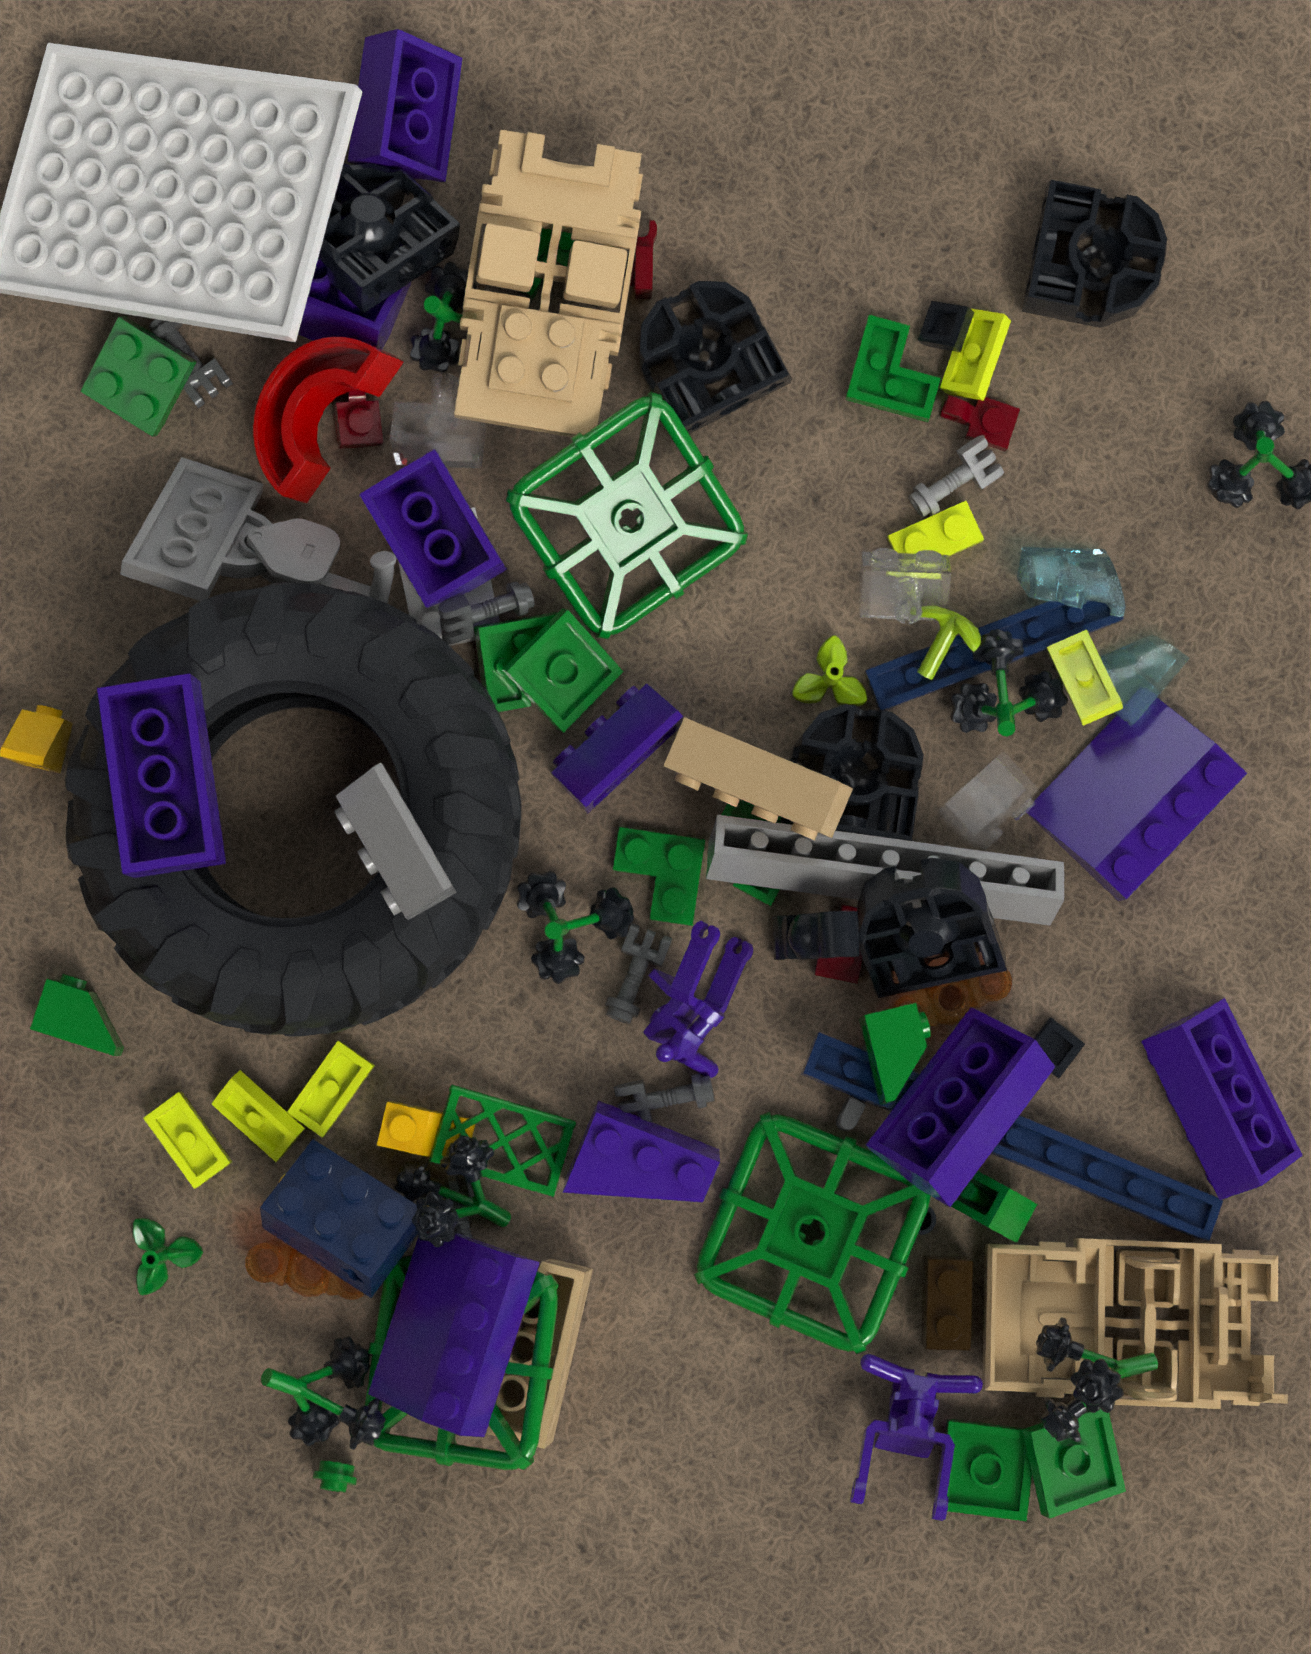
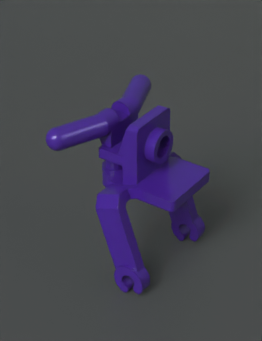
[643,921,753,1078]
[850,1354,983,1521]

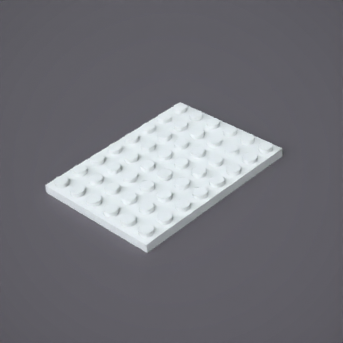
[0,43,362,342]

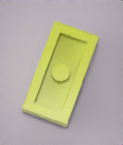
[940,308,1011,401]
[887,501,984,576]
[1047,629,1123,726]
[287,1040,375,1138]
[211,1070,305,1162]
[143,1091,232,1189]

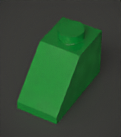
[30,973,124,1056]
[859,1003,931,1105]
[951,1171,1038,1243]

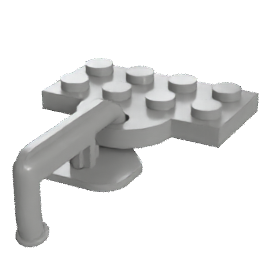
[120,457,396,603]

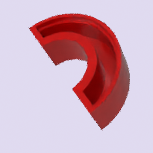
[253,337,404,503]

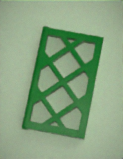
[429,1084,576,1197]

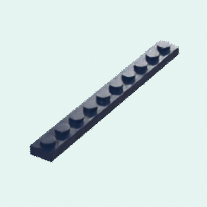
[800,1032,1224,1242]

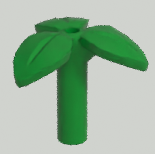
[132,1218,203,1296]

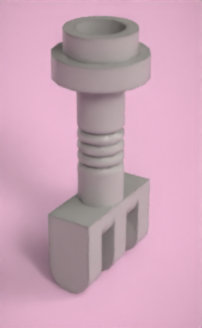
[908,435,1004,517]

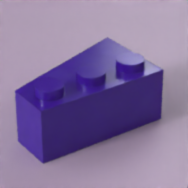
[563,1100,720,1202]

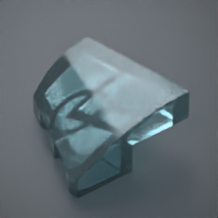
[1017,547,1126,617]
[1100,635,1190,726]

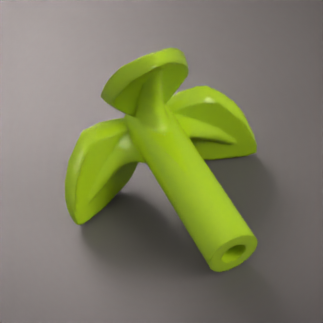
[910,605,981,680]
[792,635,868,706]

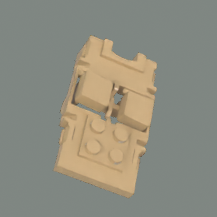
[454,129,643,437]
[982,1238,1288,1409]

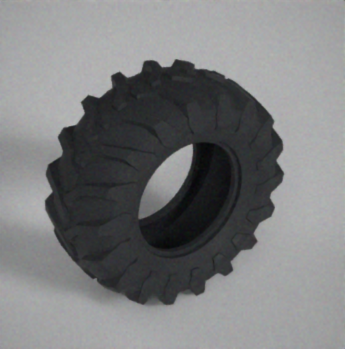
[65,583,522,1036]

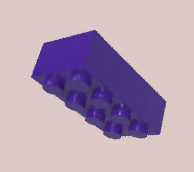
[97,674,226,878]

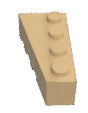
[664,717,853,841]
[486,1258,593,1449]

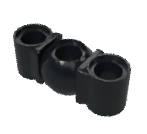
[773,911,859,960]

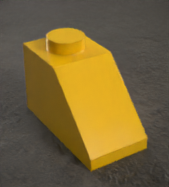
[0,705,73,773]
[377,1101,475,1157]

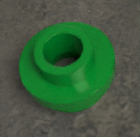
[312,1461,357,1493]

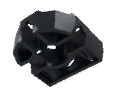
[318,163,460,313]
[1022,180,1167,328]
[640,281,792,434]
[780,704,924,841]
[857,858,1007,998]

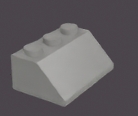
[334,763,457,920]

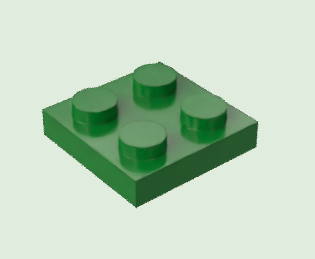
[80,316,197,437]
[502,608,624,733]
[1022,1407,1126,1519]
[945,1419,1032,1521]

